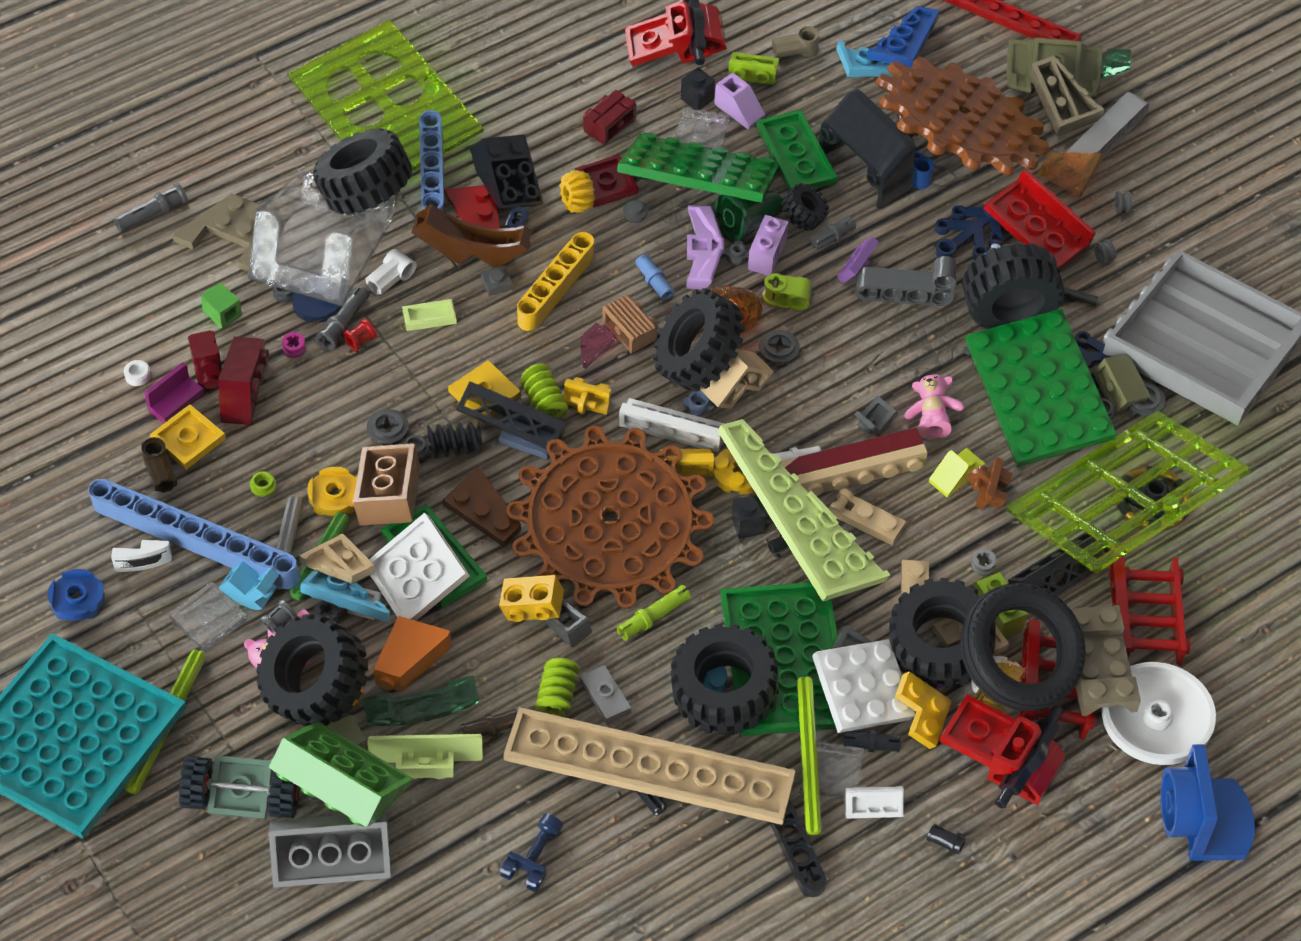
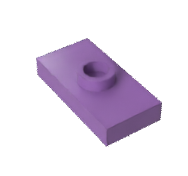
[837,236,879,284]

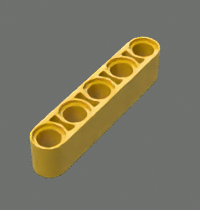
[517,232,594,331]

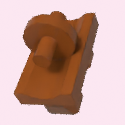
[967,457,1013,509]

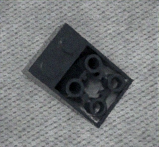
[470,134,543,210]

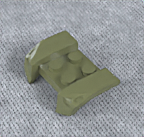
[1007,38,1103,96]

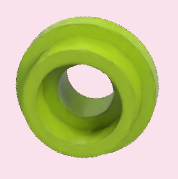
[249,471,277,497]

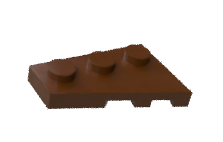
[443,466,521,547]

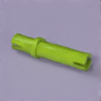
[616,585,691,641]

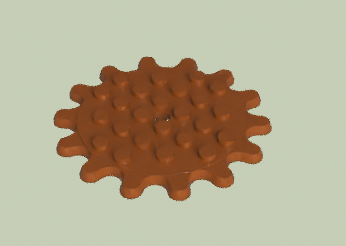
[875,57,1049,175]
[506,425,714,609]

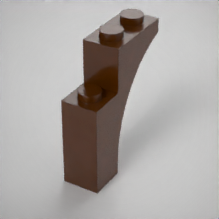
[411,204,532,268]

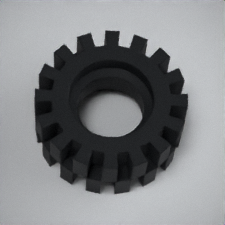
[781,183,829,231]

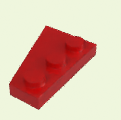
[444,185,500,228]

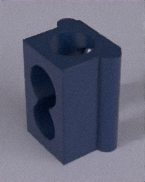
[504,207,530,228]

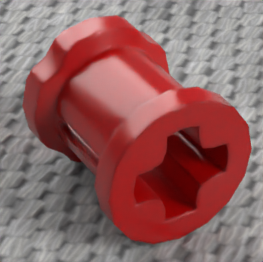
[343,319,377,351]

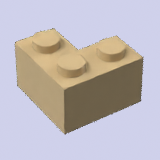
[700,349,774,409]

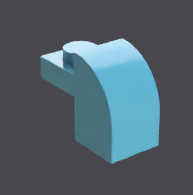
[218,561,279,610]

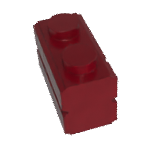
[583,90,637,145]
[188,330,222,390]

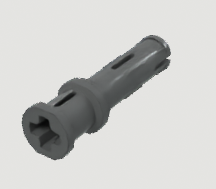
[114,182,188,232]
[315,286,370,350]

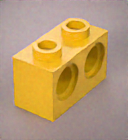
[499,575,564,622]

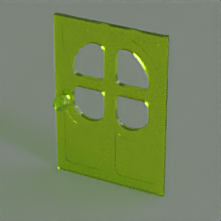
[288,19,484,171]

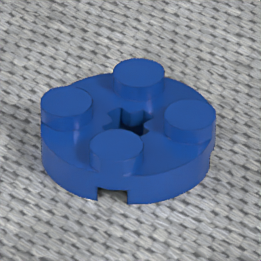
[48,569,105,621]

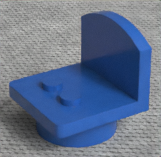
[1161,744,1255,861]

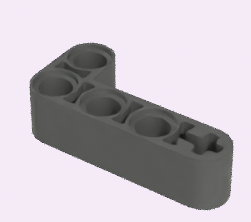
[855,256,956,306]

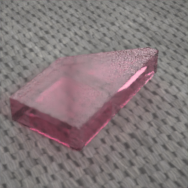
[580,322,616,369]

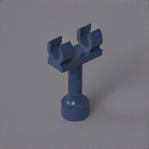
[500,814,563,892]

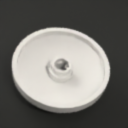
[1101,662,1216,765]

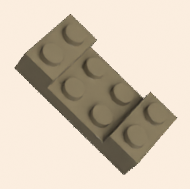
[1071,605,1141,716]

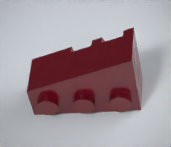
[218,337,269,425]

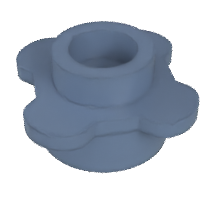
[683,391,714,417]

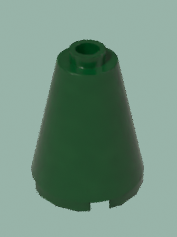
[714,191,783,242]

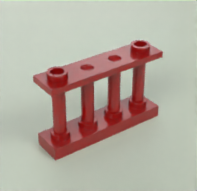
[1109,555,1190,665]
[1019,619,1096,739]

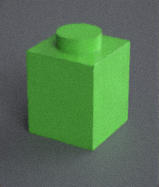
[200,282,242,329]

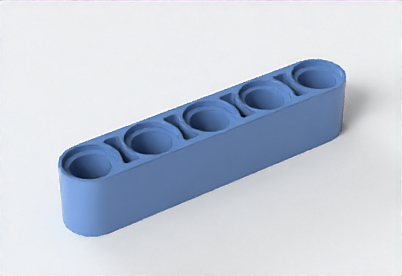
[419,110,445,212]

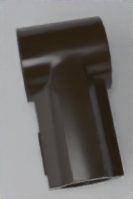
[141,437,178,493]

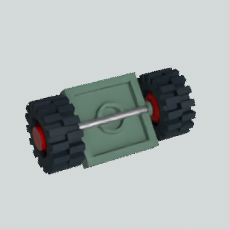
[179,755,301,820]

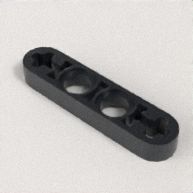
[769,799,826,897]

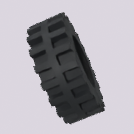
[653,288,745,391]

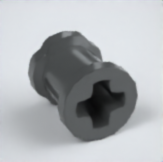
[260,599,297,635]

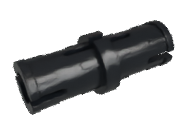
[843,730,901,753]

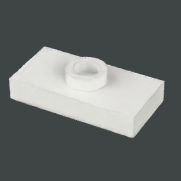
[845,786,904,819]

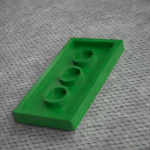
[756,109,837,191]
[381,503,487,608]

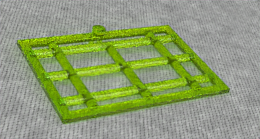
[1006,411,1251,574]

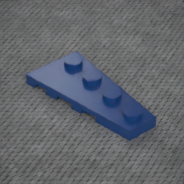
[867,6,939,68]

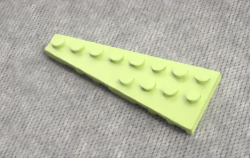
[718,419,890,602]

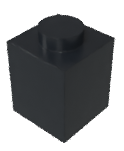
[681,67,715,112]
[731,495,766,539]

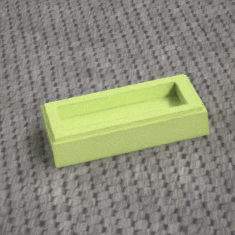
[402,299,457,331]

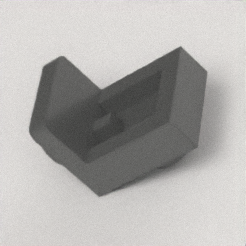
[854,396,899,437]

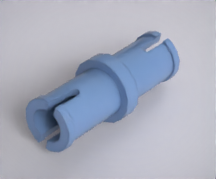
[635,254,675,301]

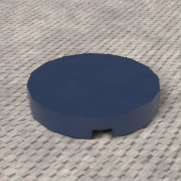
[292,278,343,322]

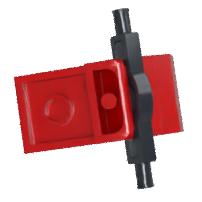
[625,0,727,67]
[940,694,1066,809]

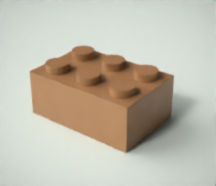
[353,443,420,526]

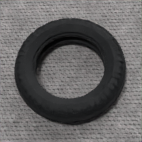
[961,583,1086,711]

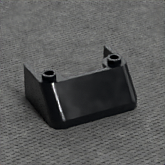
[819,89,916,210]

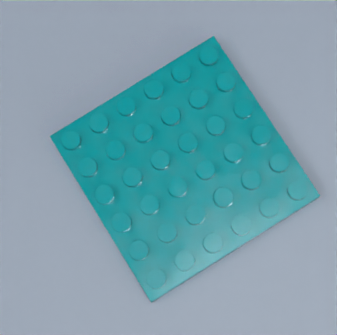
[0,633,187,839]

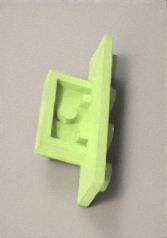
[368,734,483,780]

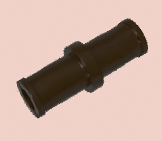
[461,709,517,737]

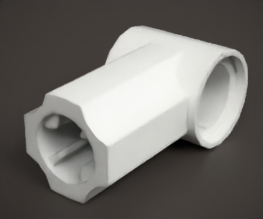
[365,249,417,295]

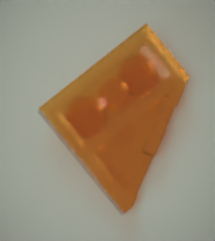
[1037,152,1103,197]

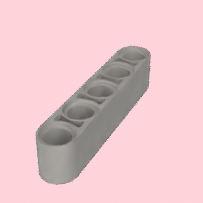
[1063,92,1150,175]

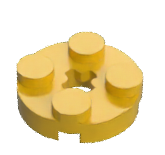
[713,448,754,495]
[307,467,357,516]

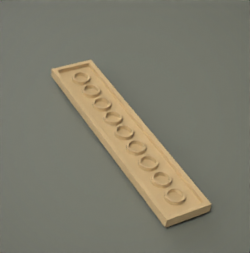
[504,707,796,825]

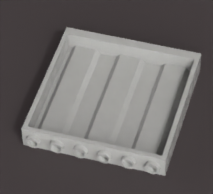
[1103,250,1301,426]

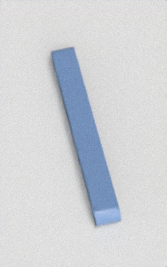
[88,479,300,589]

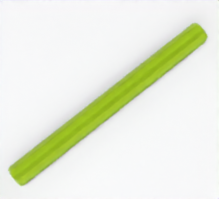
[125,649,206,794]
[797,677,822,836]

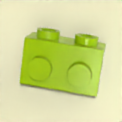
[728,52,779,85]

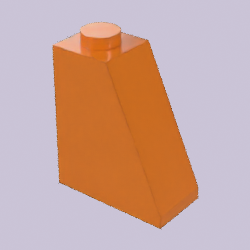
[374,616,451,692]

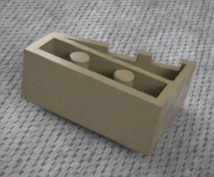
[1029,55,1104,137]

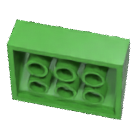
[269,721,413,827]

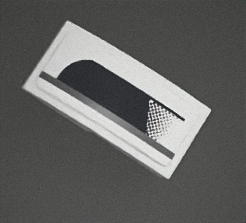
[111,540,172,572]

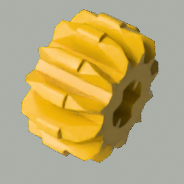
[559,170,595,213]

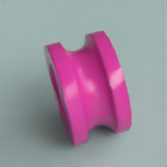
[282,332,306,358]

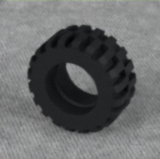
[313,128,412,215]
[962,242,1065,330]
[889,578,996,688]
[256,614,368,727]
[670,624,779,735]

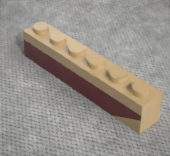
[781,428,927,496]

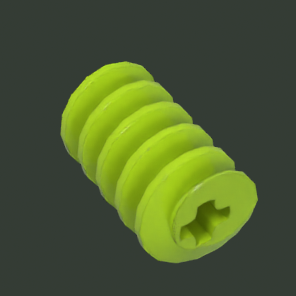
[520,364,568,419]
[535,658,580,717]

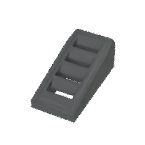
[543,600,592,647]

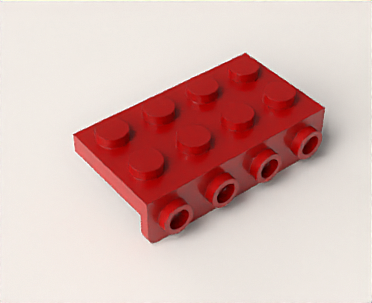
[983,170,1095,270]

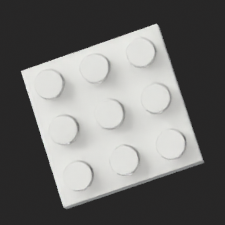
[369,513,470,621]
[812,639,915,733]

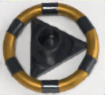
[1115,466,1192,531]

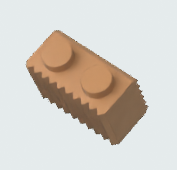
[602,294,658,354]

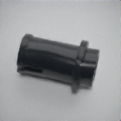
[927,823,966,854]

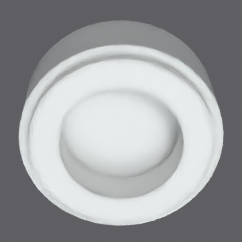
[124,360,151,386]

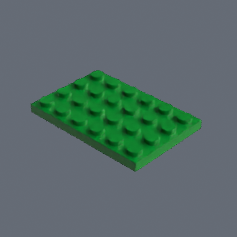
[617,132,779,203]
[965,308,1116,467]
[720,582,838,736]

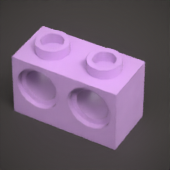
[748,215,789,275]

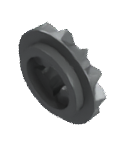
[759,330,800,365]
[1127,382,1165,419]
[367,409,409,445]

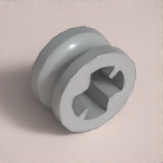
[971,549,996,576]

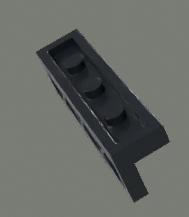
[456,381,565,450]
[1008,529,1115,596]

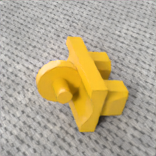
[563,377,611,415]

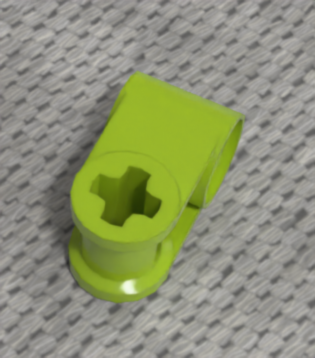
[762,273,812,311]

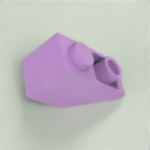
[715,72,765,130]

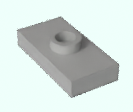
[580,665,631,724]

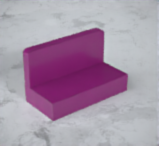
[145,362,204,423]

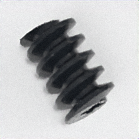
[427,420,482,458]

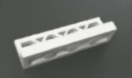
[619,398,725,453]

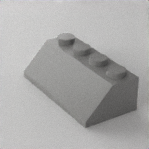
[269,812,391,888]

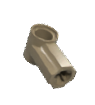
[772,26,819,58]

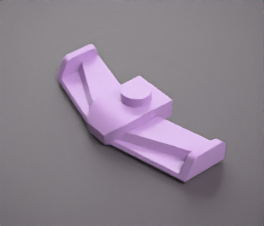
[686,205,725,289]

